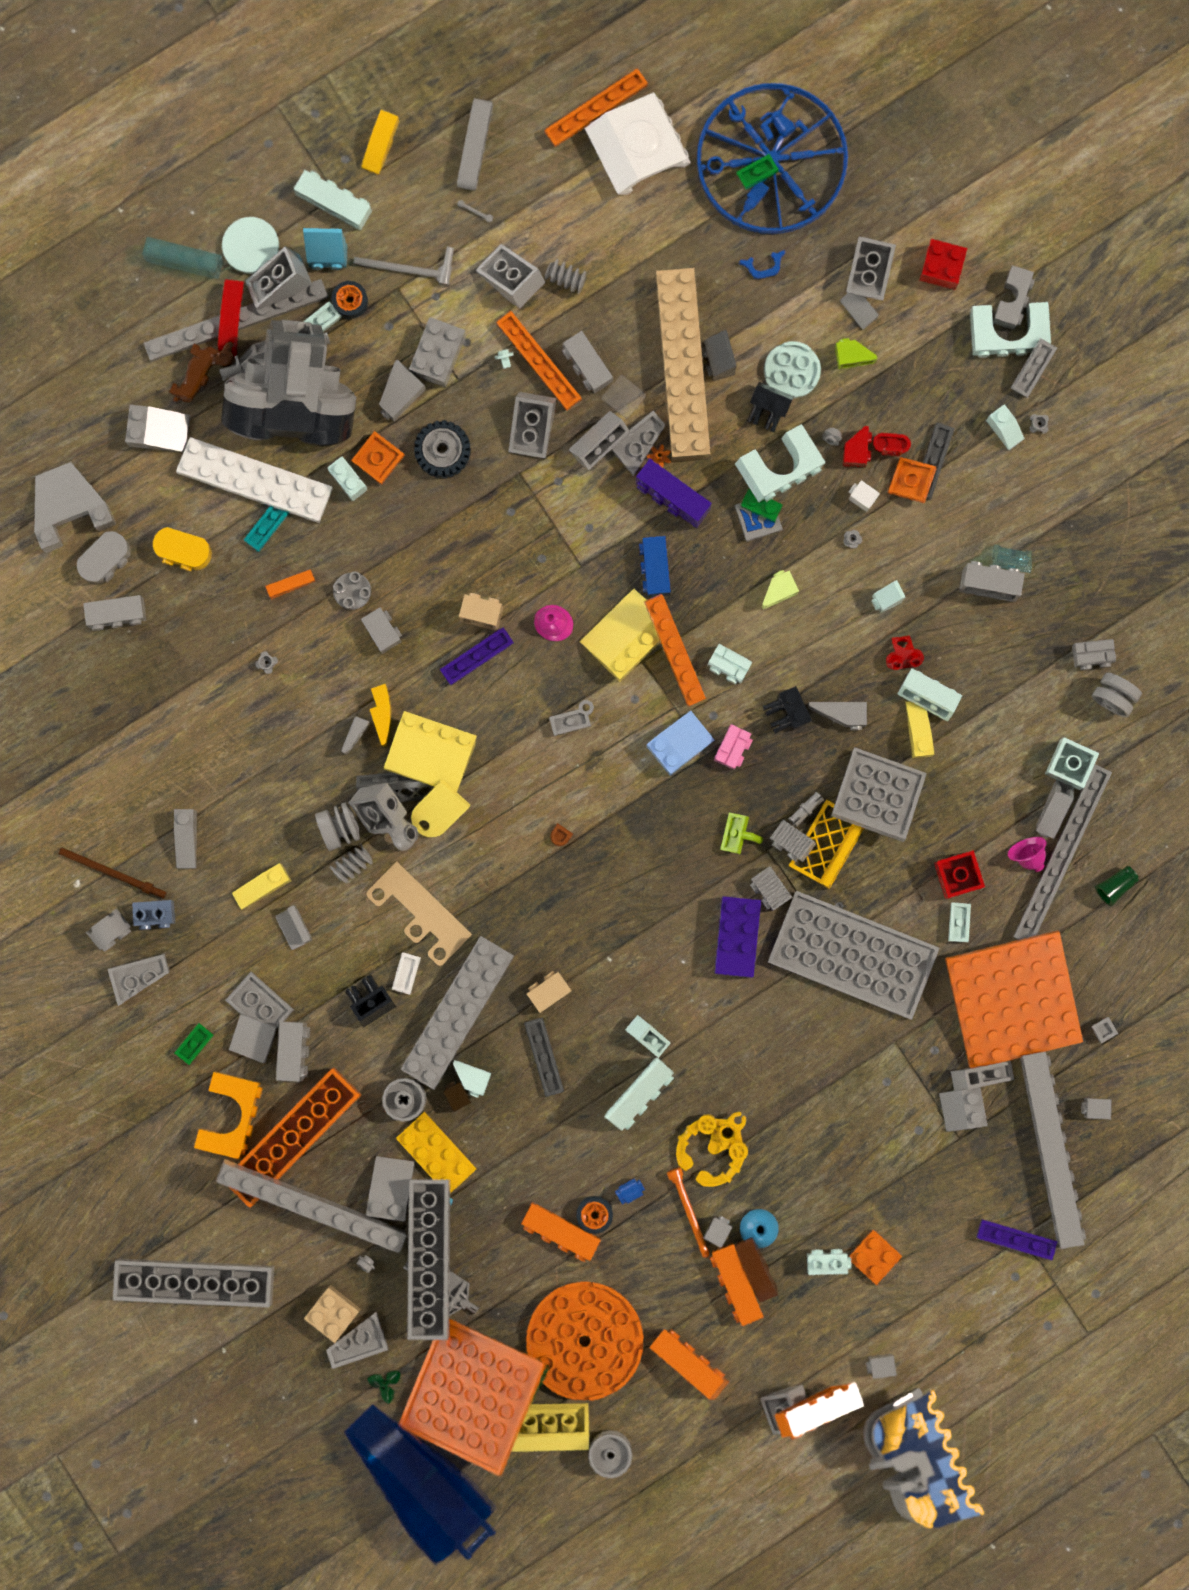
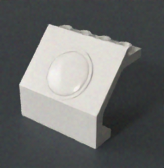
[585,93,691,195]

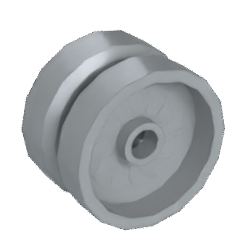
[1091,672,1142,718]
[382,1078,427,1121]
[589,1430,632,1478]

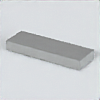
[1011,338,1057,398]

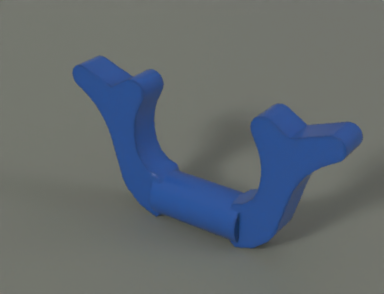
[739,250,785,280]

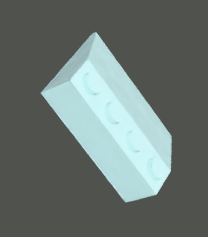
[605,1057,674,1131]

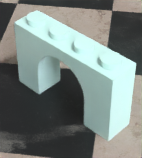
[970,302,1051,358]
[735,424,826,502]

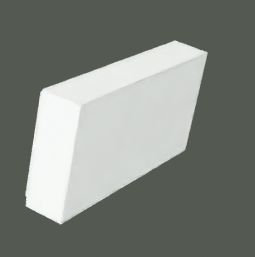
[392,952,421,995]

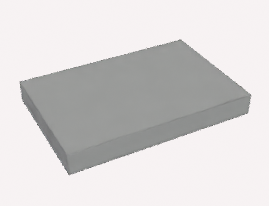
[225,972,294,1029]

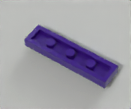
[440,627,514,686]
[976,1219,1057,1260]

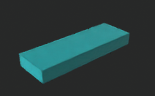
[244,506,290,552]

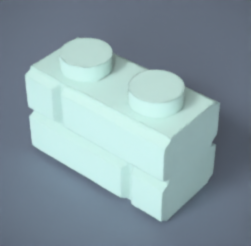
[327,457,367,501]
[707,644,752,684]

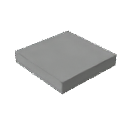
[229,1013,278,1063]

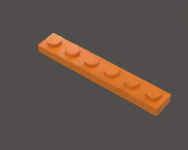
[545,68,648,147]
[496,311,582,411]
[644,594,706,706]

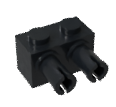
[747,382,794,432]
[762,686,812,734]
[345,975,396,1028]

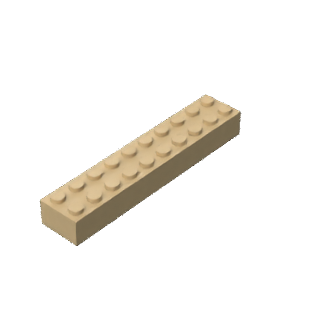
[656,268,710,462]

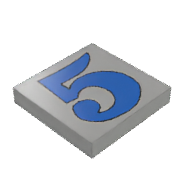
[735,498,783,542]

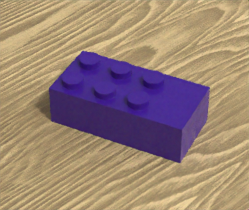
[636,459,712,529]
[714,896,761,978]

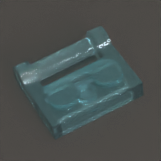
[992,544,1032,573]

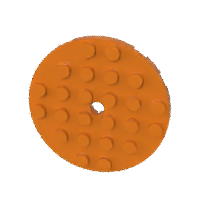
[526,1281,643,1401]

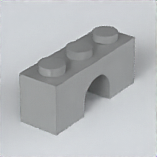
[993,265,1035,330]

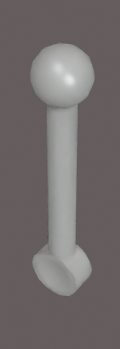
[457,200,493,223]

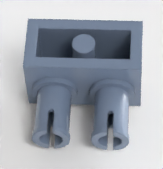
[132,900,175,930]

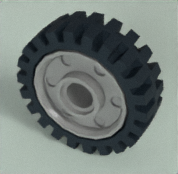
[414,420,471,479]

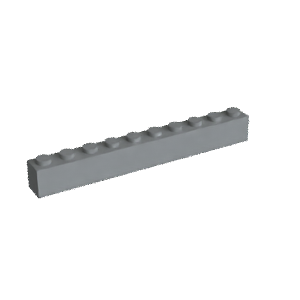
[1020,1052,1086,1249]
[217,1159,407,1253]

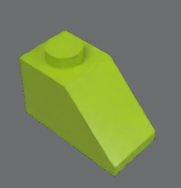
[835,338,877,369]

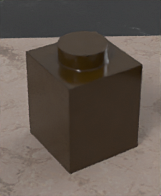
[443,1081,472,1112]

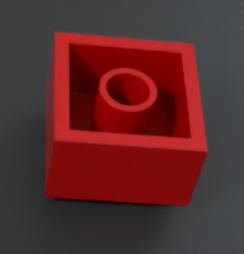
[919,239,968,290]
[934,850,985,899]

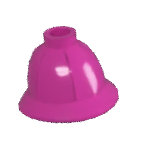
[534,605,573,641]
[1007,837,1046,872]

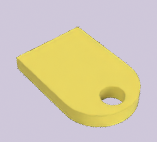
[411,779,470,837]

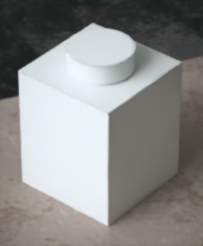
[849,480,880,512]

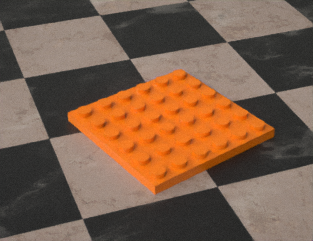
[945,930,1083,1068]
[398,1318,546,1476]

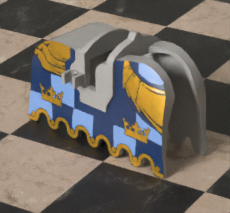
[863,1388,983,1528]

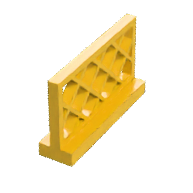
[789,799,864,890]

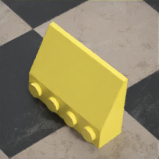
[580,589,660,682]
[384,711,477,792]

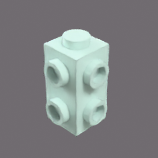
[807,1249,851,1275]

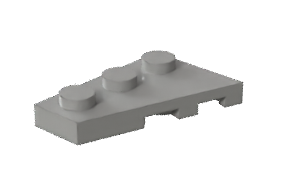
[611,411,665,477]
[108,953,170,1006]
[326,1312,389,1369]

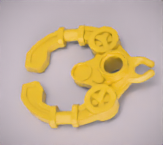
[676,1112,748,1187]

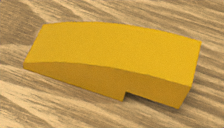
[361,110,399,175]
[370,684,392,747]

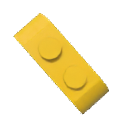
[153,527,212,572]

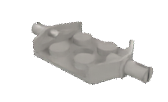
[403,1261,479,1316]

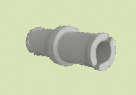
[788,792,824,827]

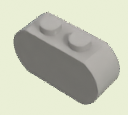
[77,531,131,585]

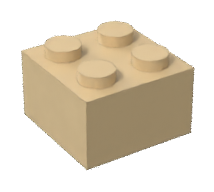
[459,593,503,631]
[304,1285,361,1343]

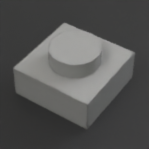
[1091,1017,1118,1043]

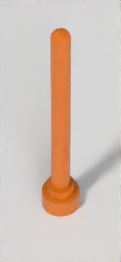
[667,1167,709,1258]

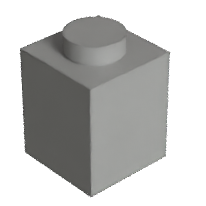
[1081,1098,1111,1119]
[703,1215,732,1247]
[866,1354,896,1379]

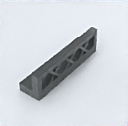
[356,773,434,802]

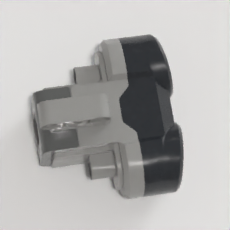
[221,320,356,446]

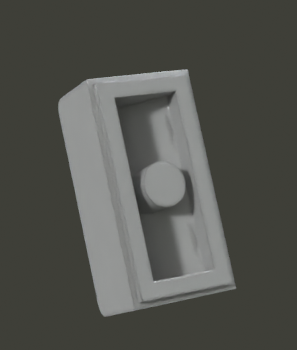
[840,293,879,330]

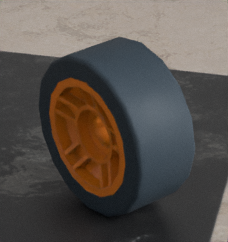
[331,281,368,319]
[576,1196,613,1234]

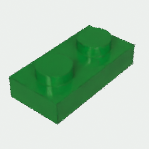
[736,154,779,190]
[740,489,783,523]
[174,1023,214,1065]

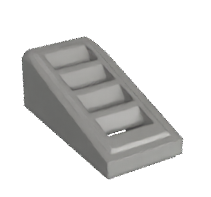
[341,717,371,755]

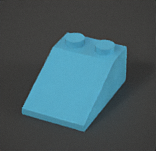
[303,228,347,270]

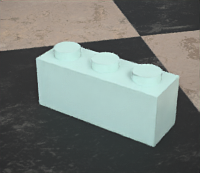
[898,668,962,721]

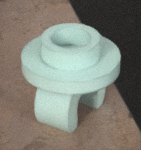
[495,349,514,368]

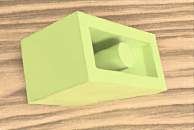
[762,570,799,610]

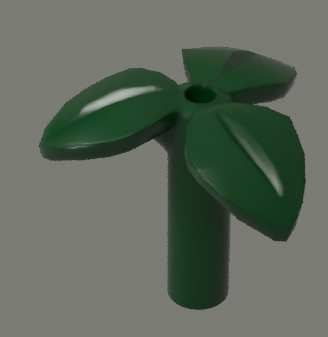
[367,1370,401,1404]

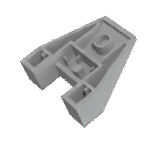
[34,462,117,553]

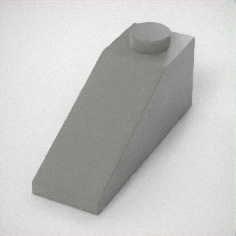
[808,702,867,731]
[174,809,197,868]
[951,1061,1014,1091]

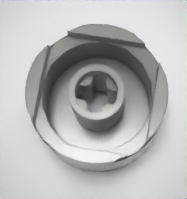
[86,908,131,952]

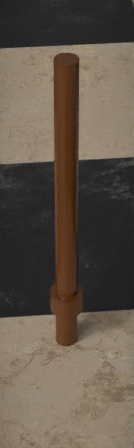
[59,847,167,899]

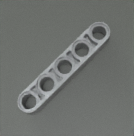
[457,98,493,191]

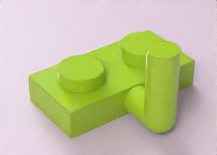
[720,813,763,854]

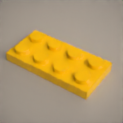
[396,1112,477,1193]

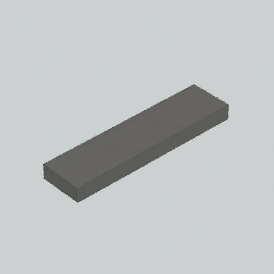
[923,422,955,500]
[524,1017,564,1097]

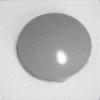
[333,572,371,610]

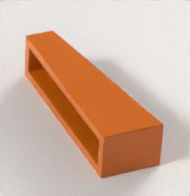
[265,570,315,599]

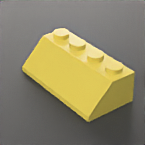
[511,1403,589,1452]

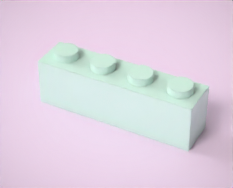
[294,170,372,231]

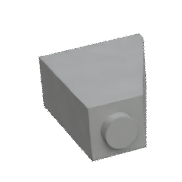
[379,360,426,422]
[1036,780,1074,838]

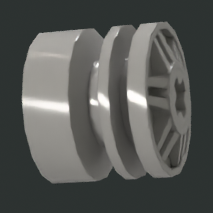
[315,802,360,851]

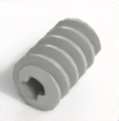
[544,258,586,295]
[329,843,373,884]

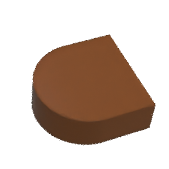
[550,823,573,846]

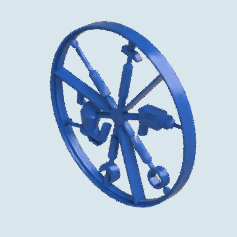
[697,83,848,234]

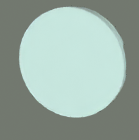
[222,217,279,274]
[764,341,821,399]

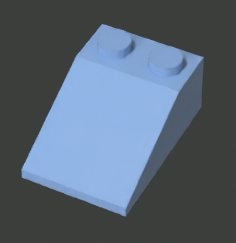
[646,711,715,776]

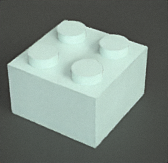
[1045,738,1099,790]

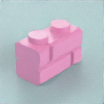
[714,724,753,770]

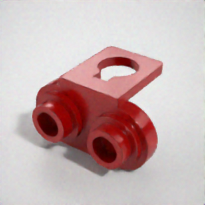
[873,433,911,457]
[886,636,924,670]

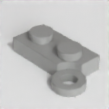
[549,700,594,736]

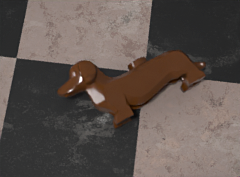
[169,342,234,402]

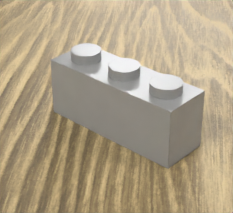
[562,331,613,394]
[569,411,630,470]
[83,595,146,631]

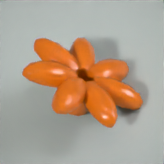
[647,444,671,468]

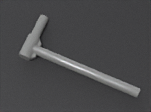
[354,247,454,286]

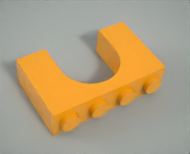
[194,1072,263,1159]

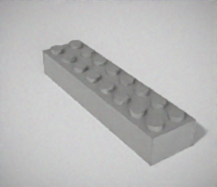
[400,936,514,1089]
[408,1179,450,1340]
[113,1259,274,1307]

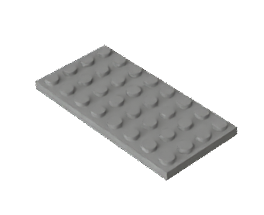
[768,891,939,1020]

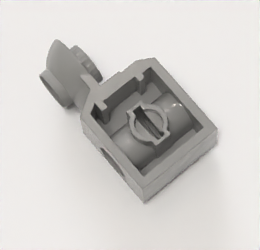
[348,783,418,851]

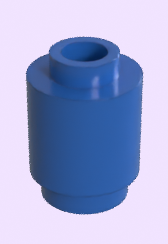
[615,1178,645,1205]

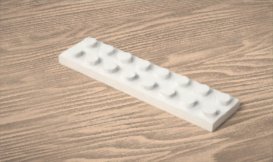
[176,437,333,523]

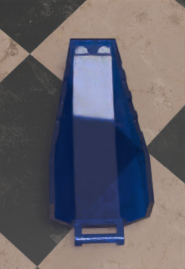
[344,1404,497,1566]

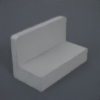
[276,905,313,950]

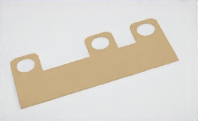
[366,861,472,966]

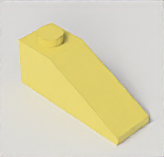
[905,701,934,759]
[232,863,292,910]

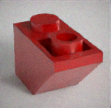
[843,426,872,467]

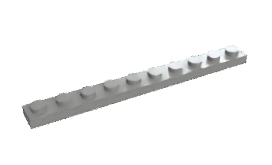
[144,279,328,362]
[1013,764,1112,940]

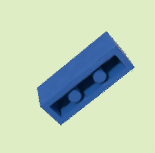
[639,536,671,597]

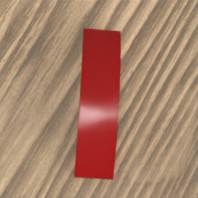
[218,279,244,357]

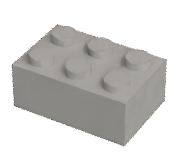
[409,317,466,388]
[959,561,1025,602]
[276,1022,310,1082]

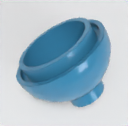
[740,1209,779,1248]

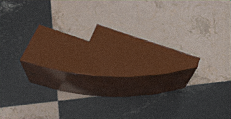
[735,1237,778,1302]

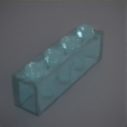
[142,237,223,279]

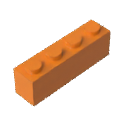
[521,1202,601,1262]
[709,1242,763,1326]

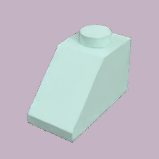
[986,404,1024,450]
[871,580,905,613]
[625,1015,670,1058]
[453,1060,491,1097]

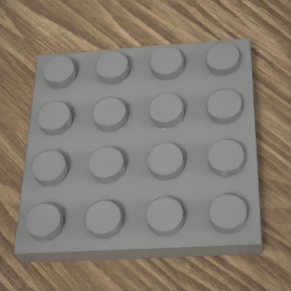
[831,747,927,842]

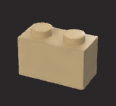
[527,971,571,1013]

